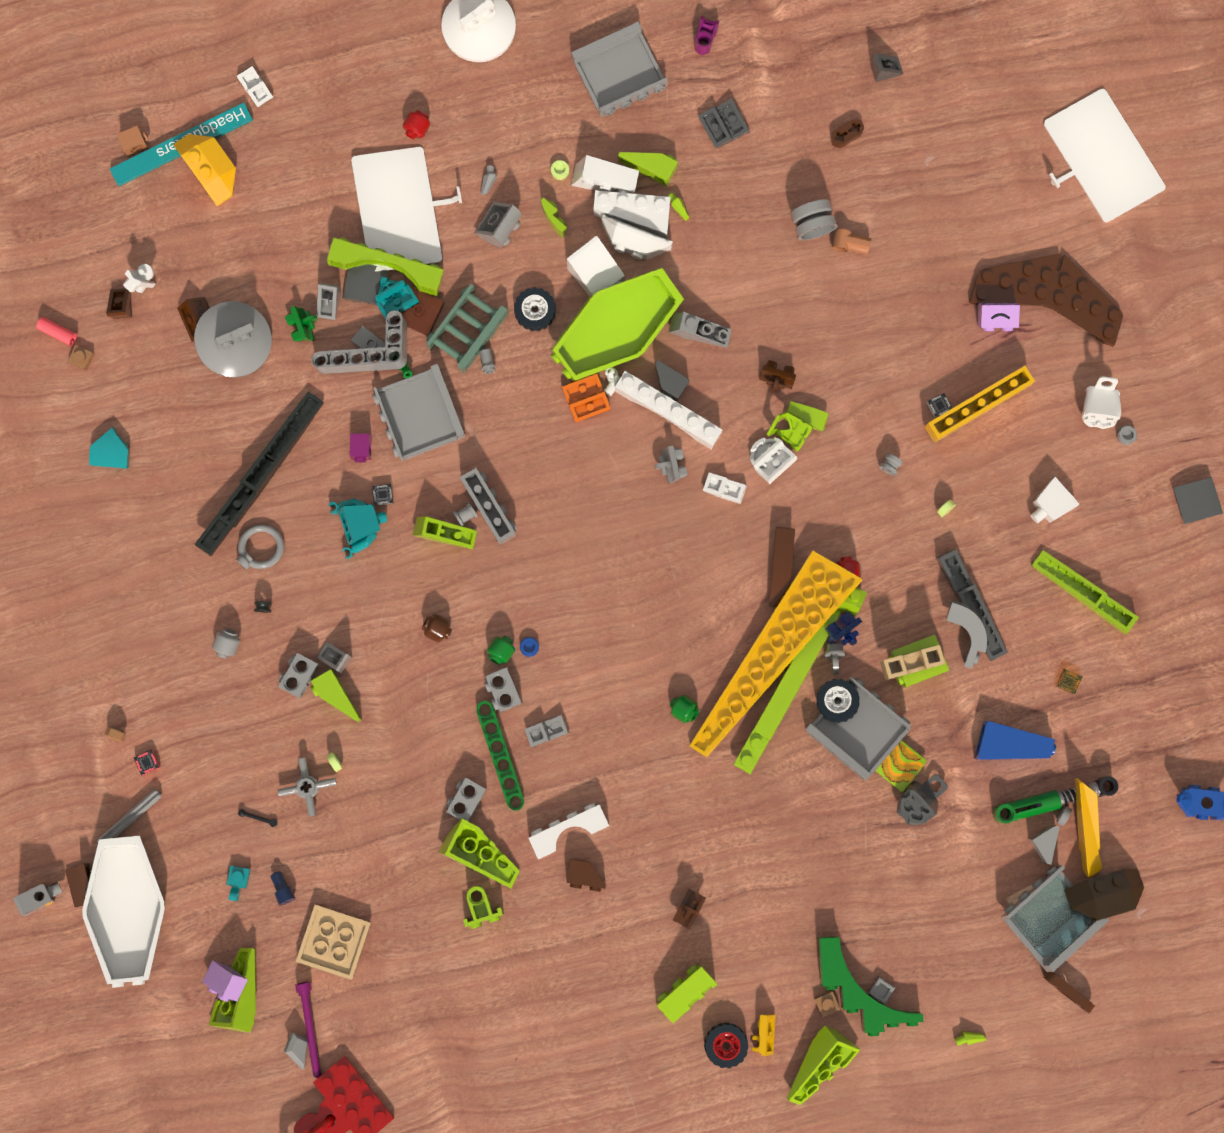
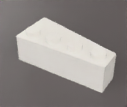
[594,190,670,239]

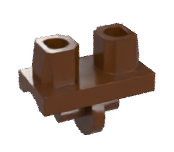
[759,360,796,392]
[673,889,706,929]

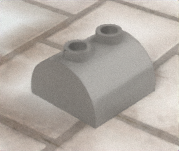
[474,202,522,247]

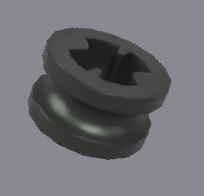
[254,601,272,613]

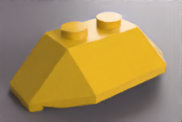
[173,134,236,206]

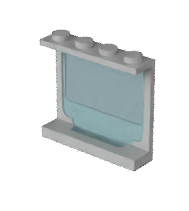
[1001,865,1109,972]

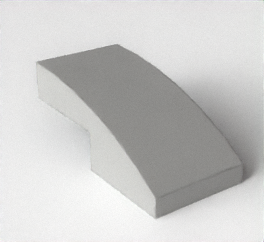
[524,715,570,747]

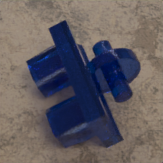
[825,611,863,646]

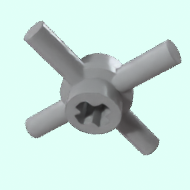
[278,758,337,817]

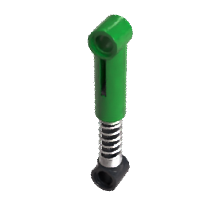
[992,776,1119,823]

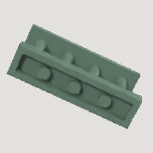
[426,284,508,374]

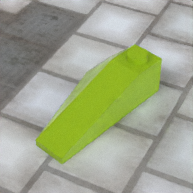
[439,818,520,889]
[209,948,256,1032]
[787,1026,860,1105]

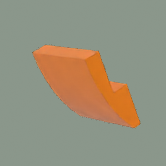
[561,373,611,423]

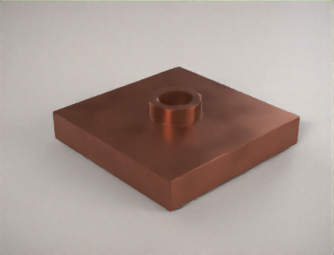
[395,287,444,336]

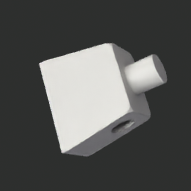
[1030,477,1079,523]

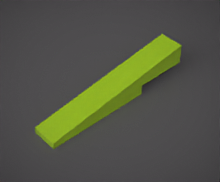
[1032,550,1139,635]

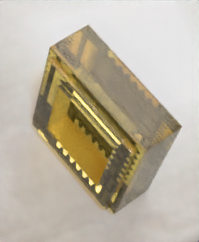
[1056,669,1083,694]

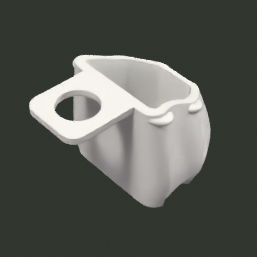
[1081,376,1121,429]

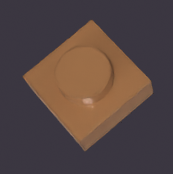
[67,345,94,371]
[814,991,841,1018]

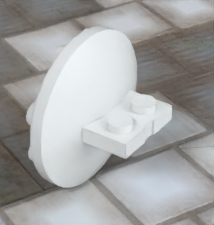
[442,0,516,62]

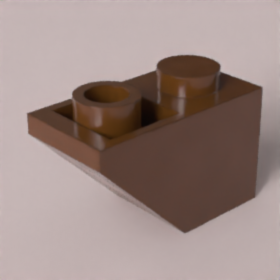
[566,859,606,892]

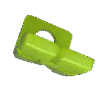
[767,412,813,451]

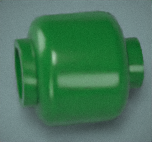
[487,635,515,665]
[670,695,700,723]

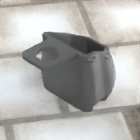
[897,774,948,825]

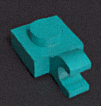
[226,866,251,901]

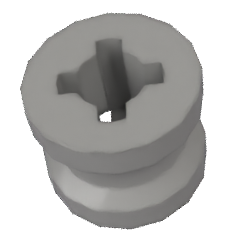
[879,453,903,476]

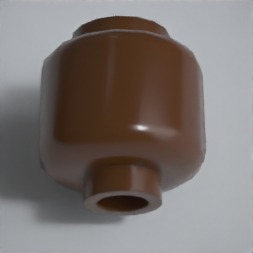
[422,614,452,642]

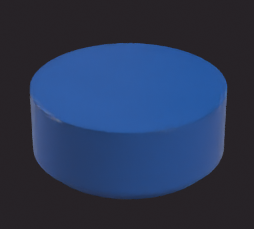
[520,637,539,657]

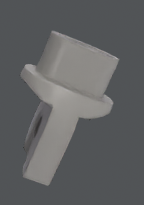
[825,644,845,675]

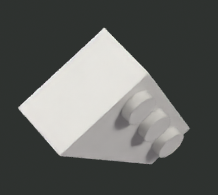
[571,155,639,194]

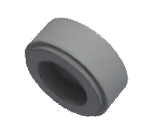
[1116,425,1137,445]
[1056,806,1072,826]

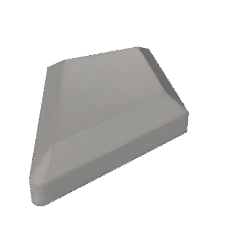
[284,1032,308,1069]

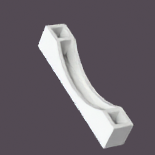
[615,371,723,450]

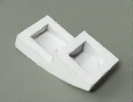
[237,66,273,107]
[703,473,747,504]

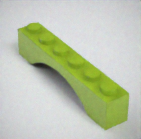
[327,238,444,296]

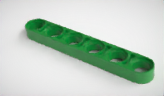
[476,701,525,811]

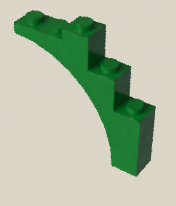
[817,936,924,1036]

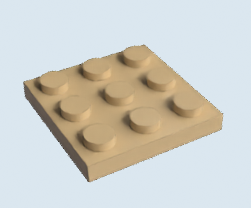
[296,904,371,980]

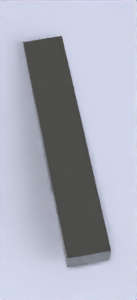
[936,549,1008,661]

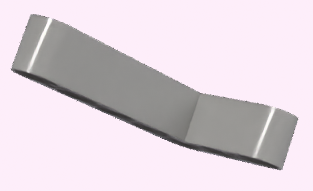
[311,310,407,374]

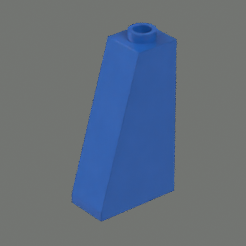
[974,721,1056,760]

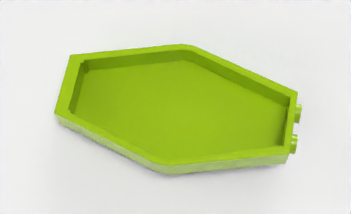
[550,268,684,381]

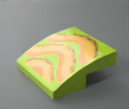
[876,740,927,792]

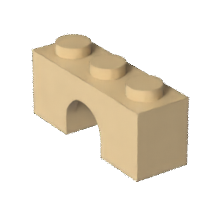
[880,645,945,681]

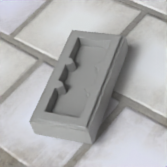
[351,326,385,361]

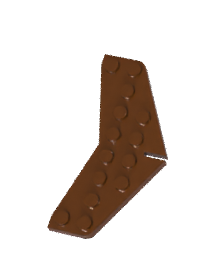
[969,254,1123,347]

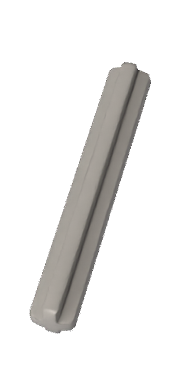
[97,789,162,842]

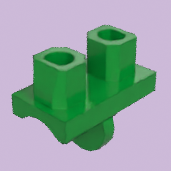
[285,306,318,342]

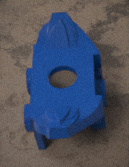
[1176,785,1224,820]

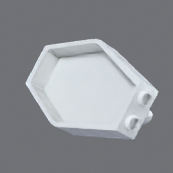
[82,836,165,988]

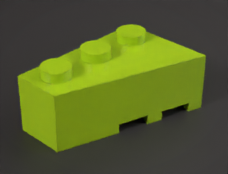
[656,964,718,1023]

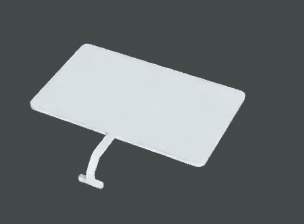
[1044,89,1166,222]
[351,147,462,271]

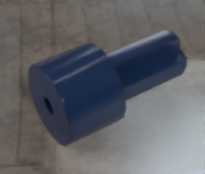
[271,871,296,906]

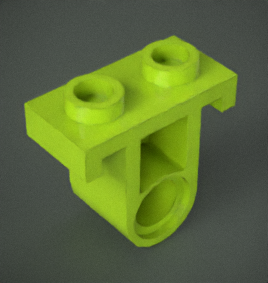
[463,886,504,929]

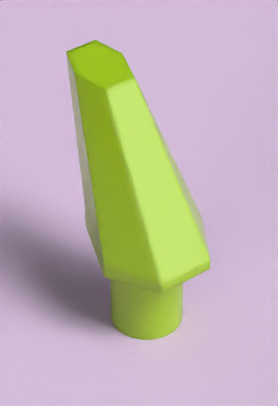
[668,193,689,221]
[954,1031,987,1046]

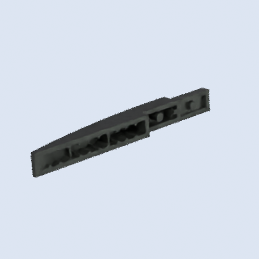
[195,392,324,556]

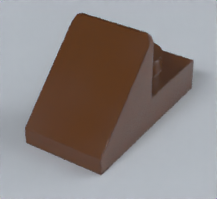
[106,288,132,319]

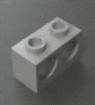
[278,653,320,699]
[484,667,522,713]
[445,778,487,822]

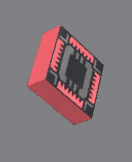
[134,750,161,776]

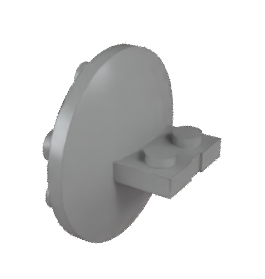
[194,301,272,378]

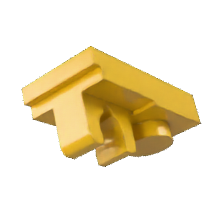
[752,1014,776,1056]

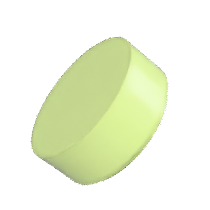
[551,160,569,180]
[937,500,956,517]
[326,752,343,772]

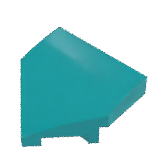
[375,277,419,320]
[89,427,129,469]

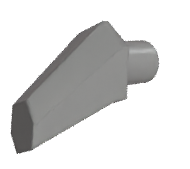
[480,165,498,195]

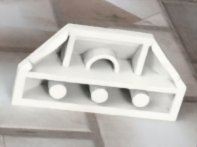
[601,214,673,260]

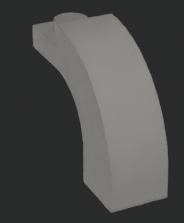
[946,600,987,669]

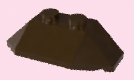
[1064,869,1144,921]

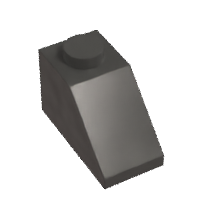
[655,360,690,402]

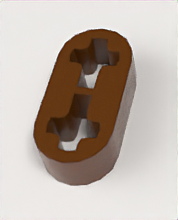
[831,119,864,148]

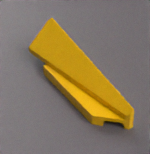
[1075,778,1102,877]

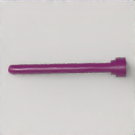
[295,981,321,1078]

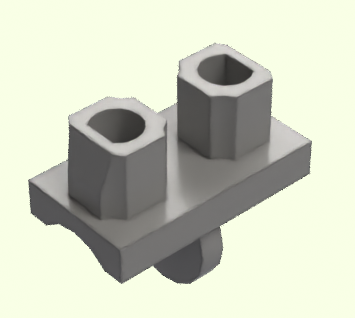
[654,445,688,484]

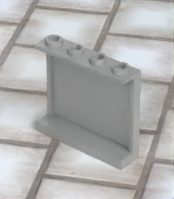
[571,22,668,117]
[372,364,465,461]
[806,677,911,782]

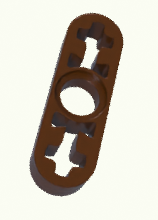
[1043,972,1095,1014]

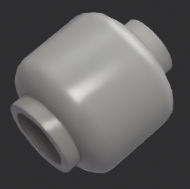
[212,628,240,658]

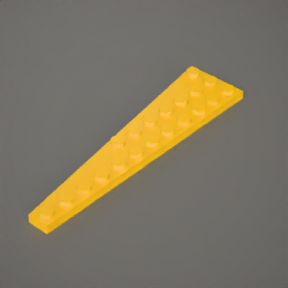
[689,551,862,757]

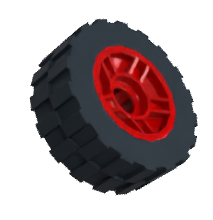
[704,1022,749,1069]

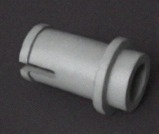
[479,349,496,374]

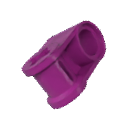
[695,16,720,55]

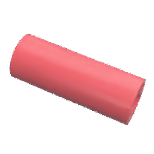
[36,316,77,346]

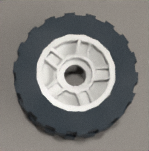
[514,287,556,331]
[817,679,859,723]

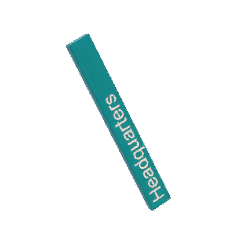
[110,103,253,187]

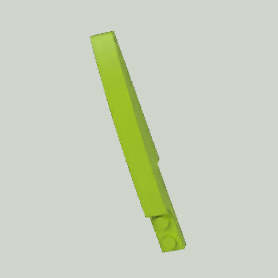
[733,609,842,774]

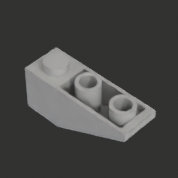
[669,312,732,348]

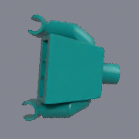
[328,498,387,559]

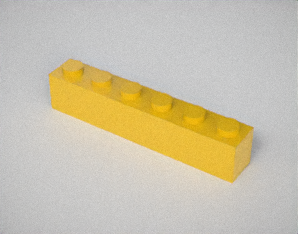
[924,366,1035,443]

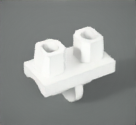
[123,264,156,293]

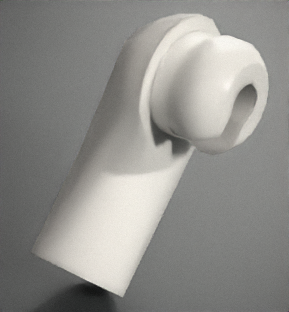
[604,367,620,396]

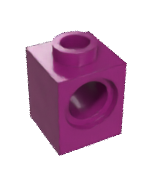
[350,434,372,463]

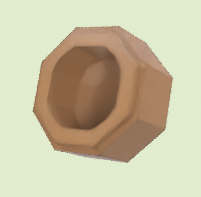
[105,726,126,741]

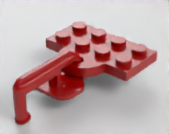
[294,1056,394,1133]

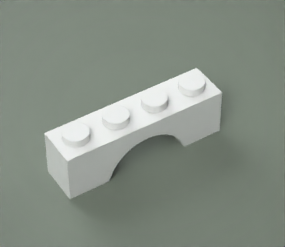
[529,803,609,859]

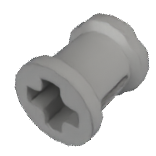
[453,502,478,526]

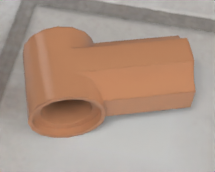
[832,229,871,255]

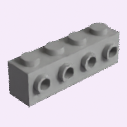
[460,468,517,545]

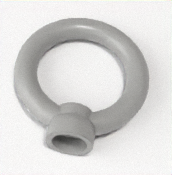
[236,524,284,570]

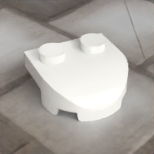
[750,437,797,484]

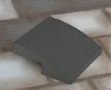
[698,98,750,148]
[342,264,388,306]
[1173,477,1223,524]

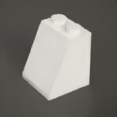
[567,236,625,296]

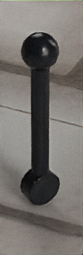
[238,809,277,827]

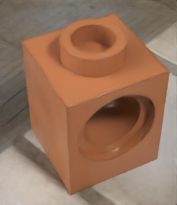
[117,125,149,157]

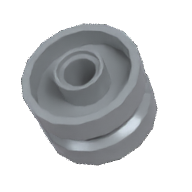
[790,199,838,241]

